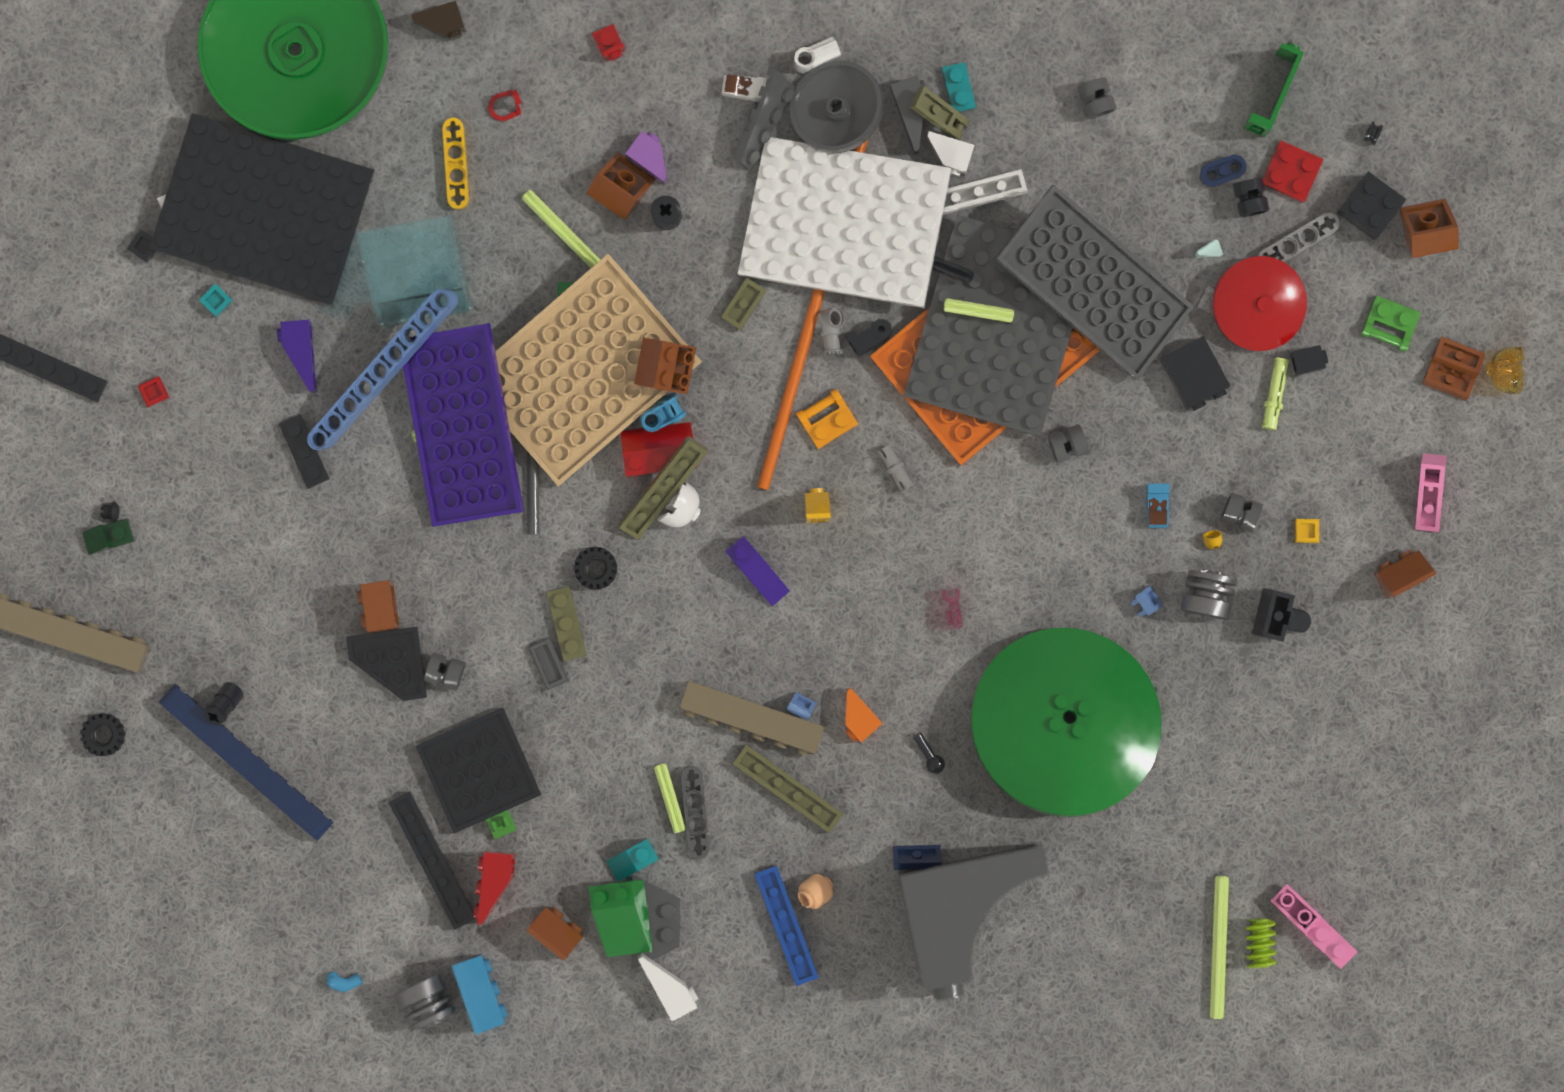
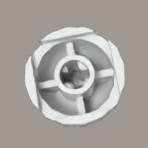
[657,481,701,527]

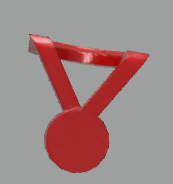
[488,89,522,121]

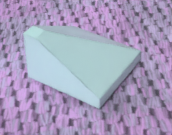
[1195,239,1223,258]

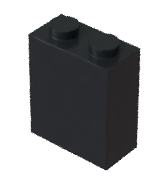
[1160,336,1230,411]

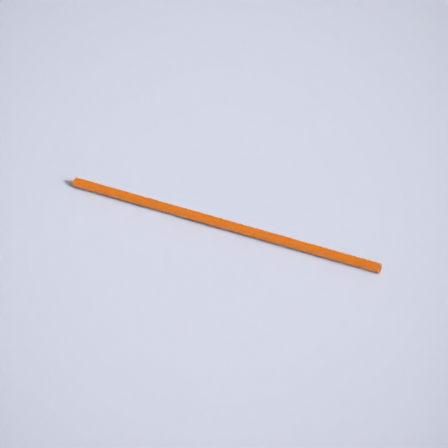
[757,140,868,490]

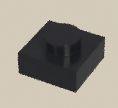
[127,229,156,263]

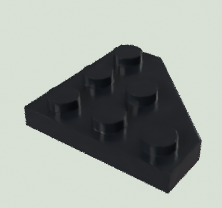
[346,627,427,701]

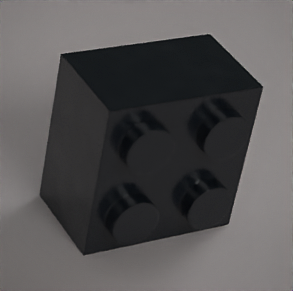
[1336,171,1407,241]

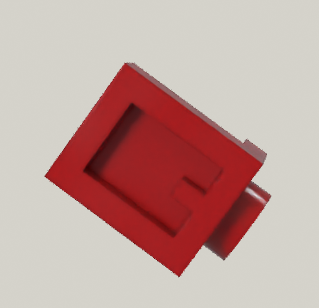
[592,24,625,61]

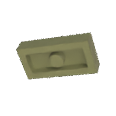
[721,278,767,331]

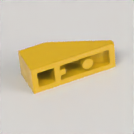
[805,488,831,523]

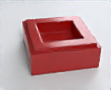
[138,376,170,408]

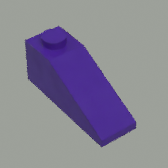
[277,320,317,393]
[725,536,790,606]

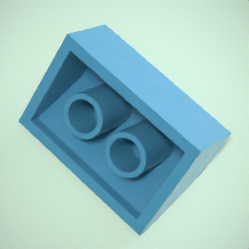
[452,954,508,1035]

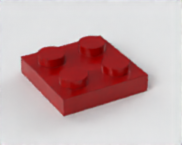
[1263,140,1324,203]

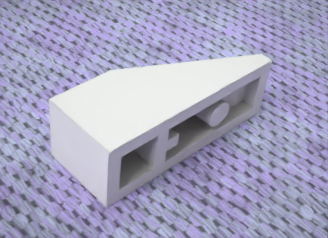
[637,953,699,1021]

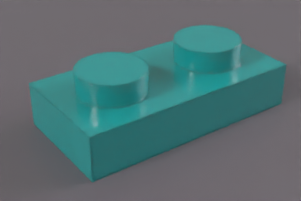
[942,62,976,112]

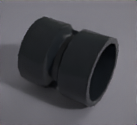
[1233,178,1270,218]

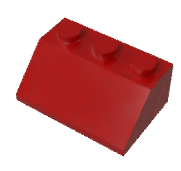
[621,422,697,478]

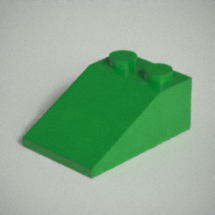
[589,880,652,957]

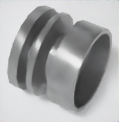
[1181,569,1238,620]
[394,974,456,1032]

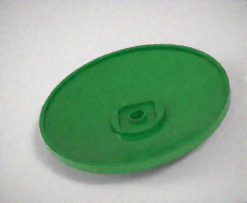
[198,0,389,140]
[971,628,1162,817]

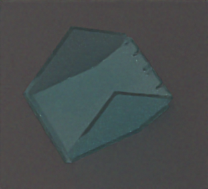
[356,215,473,327]

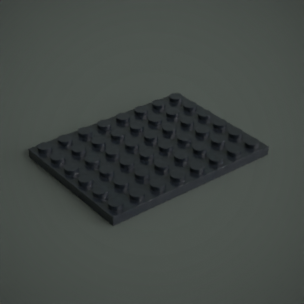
[149,113,374,305]

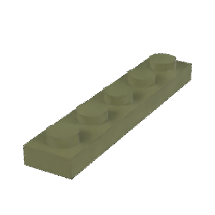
[619,436,708,540]
[733,745,843,834]

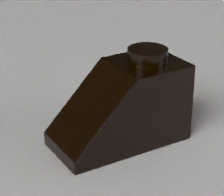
[411,1,466,40]

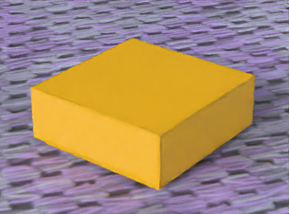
[1295,519,1319,543]

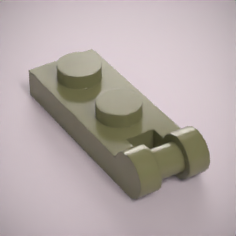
[910,86,970,141]

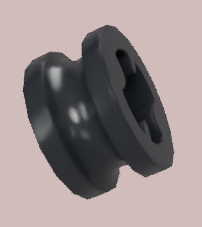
[1363,121,1383,145]

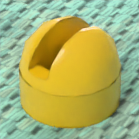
[1203,530,1223,550]

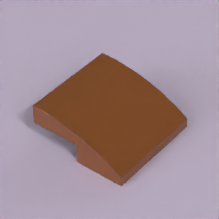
[1422,336,1485,401]

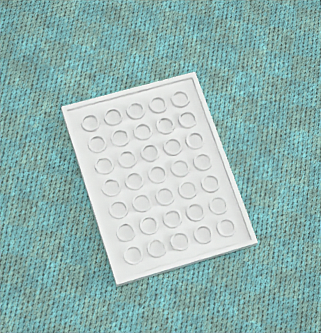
[738,137,952,308]

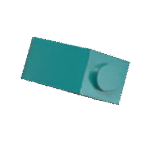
[606,838,659,882]

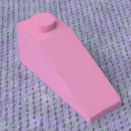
[1415,453,1447,532]

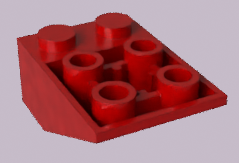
[474,851,516,925]

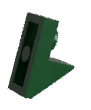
[82,519,135,555]

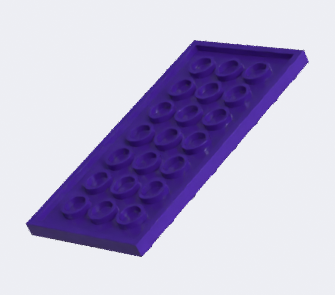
[400,323,524,527]

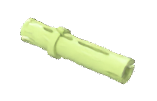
[1262,357,1290,430]

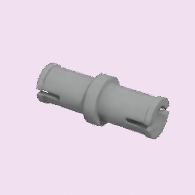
[877,445,914,493]

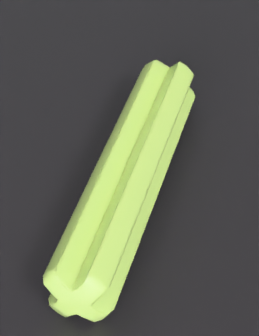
[944,298,1014,323]
[654,763,686,833]

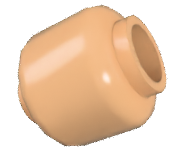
[798,874,833,909]

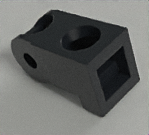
[846,319,892,358]

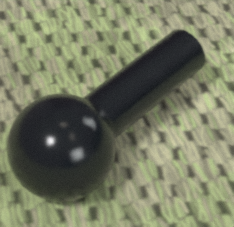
[913,732,945,774]

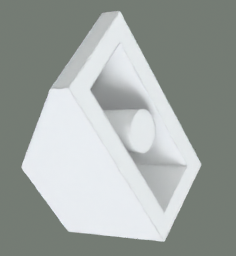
[927,131,974,177]

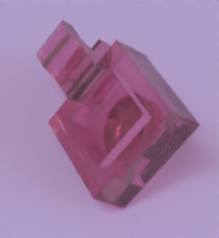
[941,588,963,630]

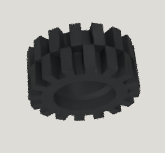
[574,546,617,590]
[80,713,126,756]

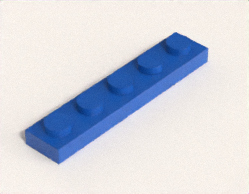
[754,865,819,986]

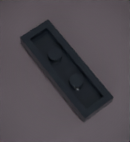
[279,414,330,489]

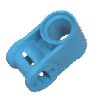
[638,392,686,432]

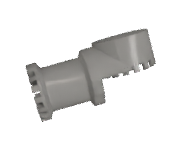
[820,307,845,356]

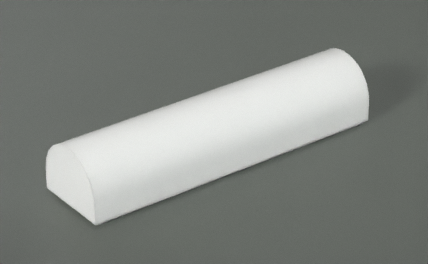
[943,169,1028,215]

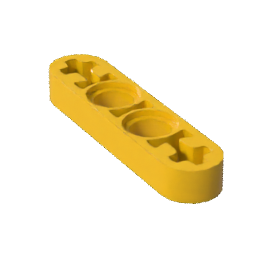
[442,118,469,210]

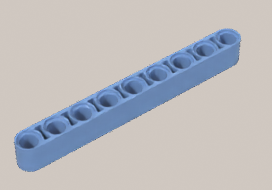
[307,289,458,450]

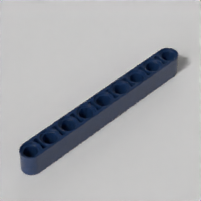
[159,683,334,841]

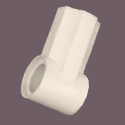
[794,37,841,74]

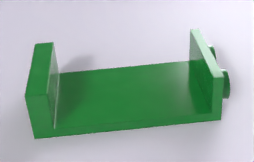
[1243,42,1304,138]

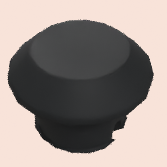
[100,501,119,523]

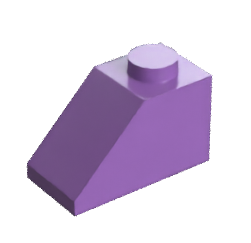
[625,131,667,184]

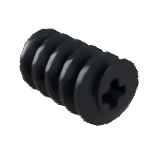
[651,195,682,230]

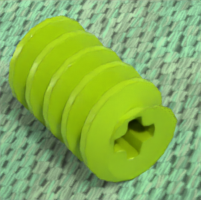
[1245,918,1277,968]

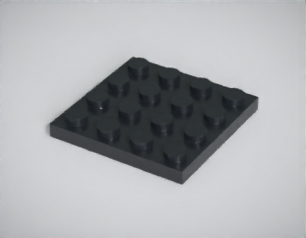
[416,708,542,834]

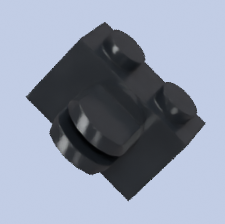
[1252,588,1311,642]

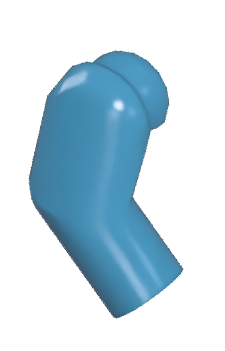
[326,972,363,992]

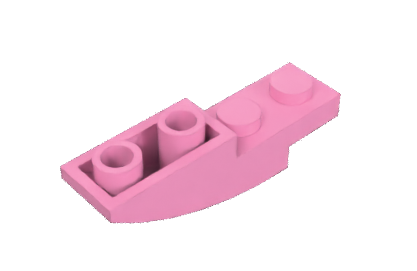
[1271,884,1358,969]

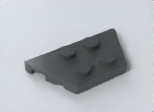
[631,876,680,969]

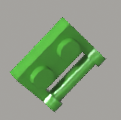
[1361,295,1421,352]

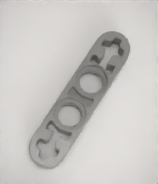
[1258,212,1340,262]

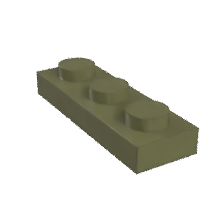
[546,586,587,661]

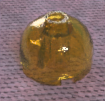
[1486,347,1525,394]

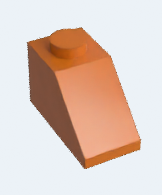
[845,688,883,742]

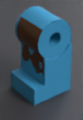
[1146,483,1170,528]

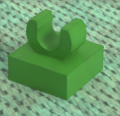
[486,810,517,839]

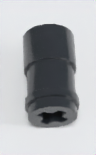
[204,682,243,726]

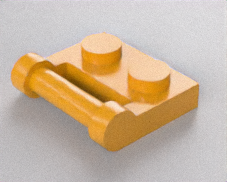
[796,388,858,449]

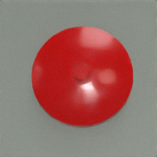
[1212,256,1307,351]

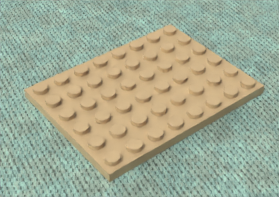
[495,254,702,487]

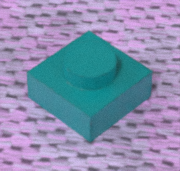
[199,283,233,317]

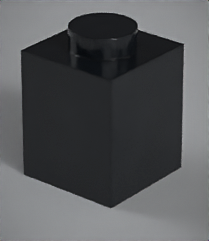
[1290,345,1328,377]

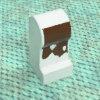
[721,75,767,102]

